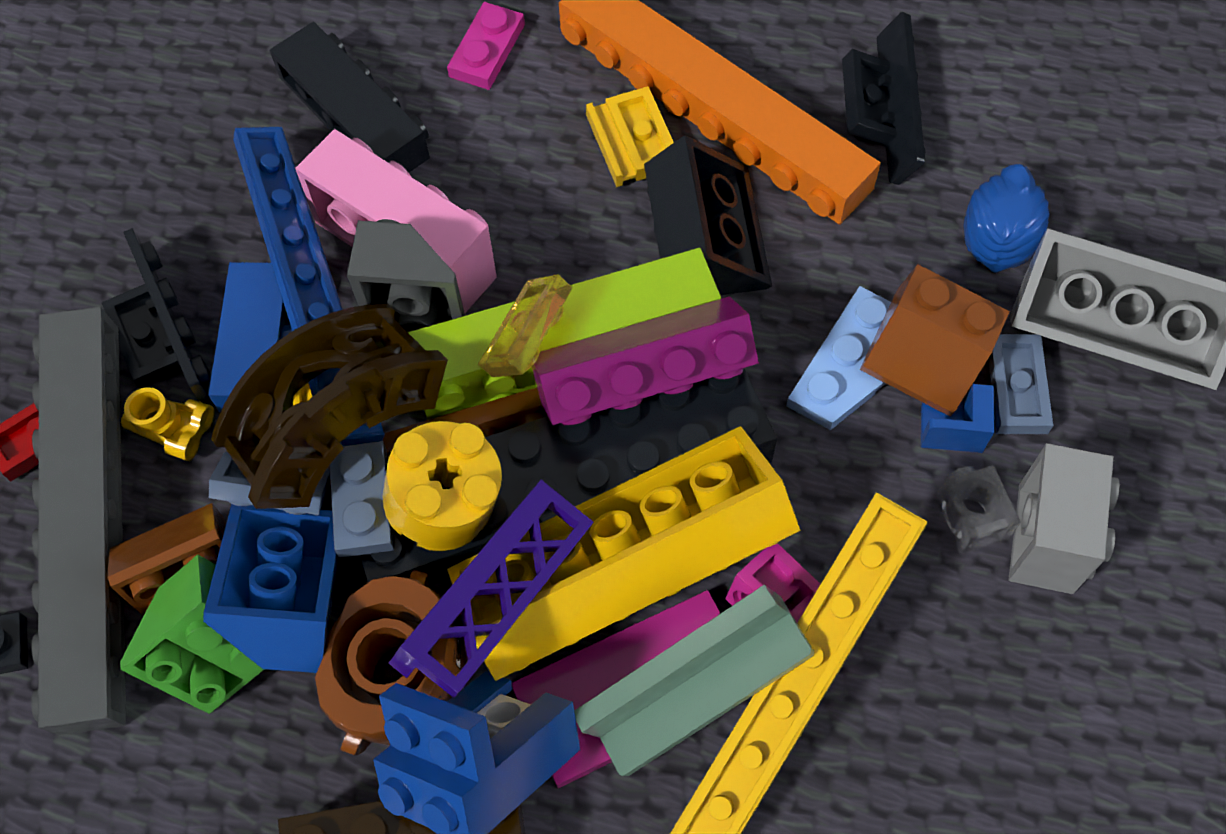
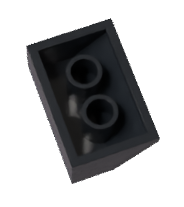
[644,135,772,295]

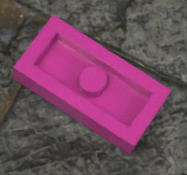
[447,2,525,90]

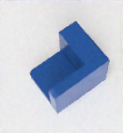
[921,384,994,453]

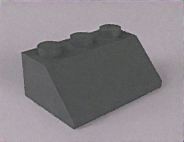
[347,219,465,332]

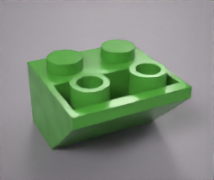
[120,554,264,714]

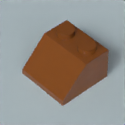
[859,264,1010,416]

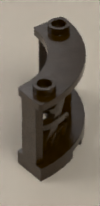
[211,304,448,509]

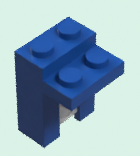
[373,671,580,834]

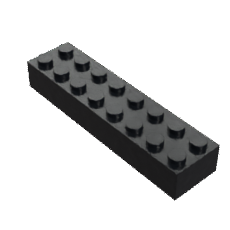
[360,368,777,586]

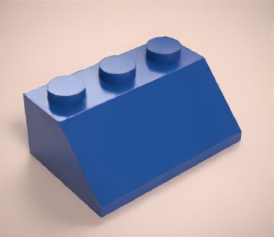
[203,504,339,673]

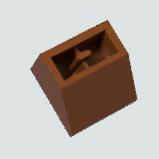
[107,503,227,616]

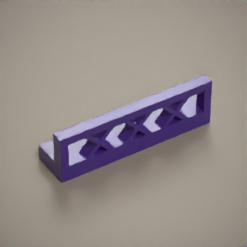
[388,479,594,698]

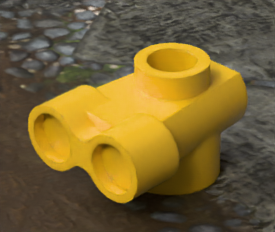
[121,387,214,461]

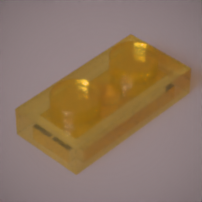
[478,274,573,377]

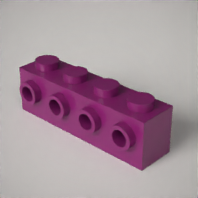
[529,296,759,425]

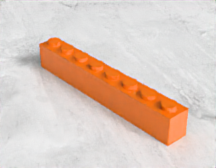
[559,0,881,225]

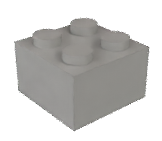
[1008,443,1120,594]

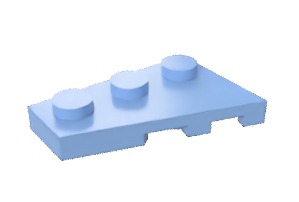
[786,286,891,430]

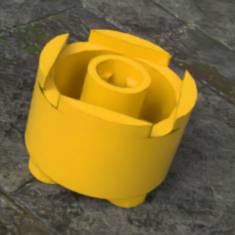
[383,421,502,551]

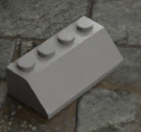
[1009,228,1226,390]

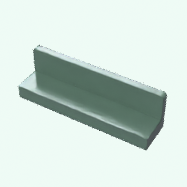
[574,584,814,777]

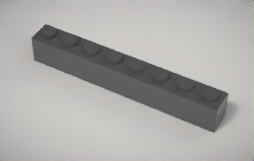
[31,307,126,735]

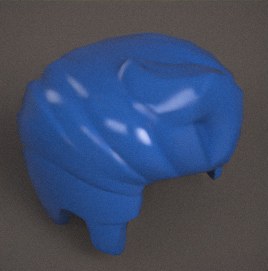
[964,164,1049,273]

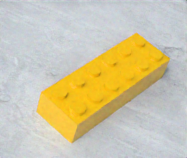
[447,426,801,681]

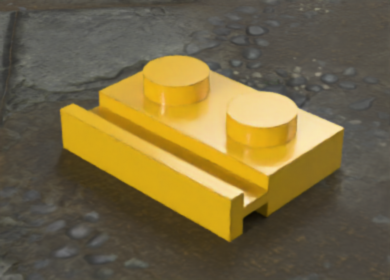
[586,86,674,187]

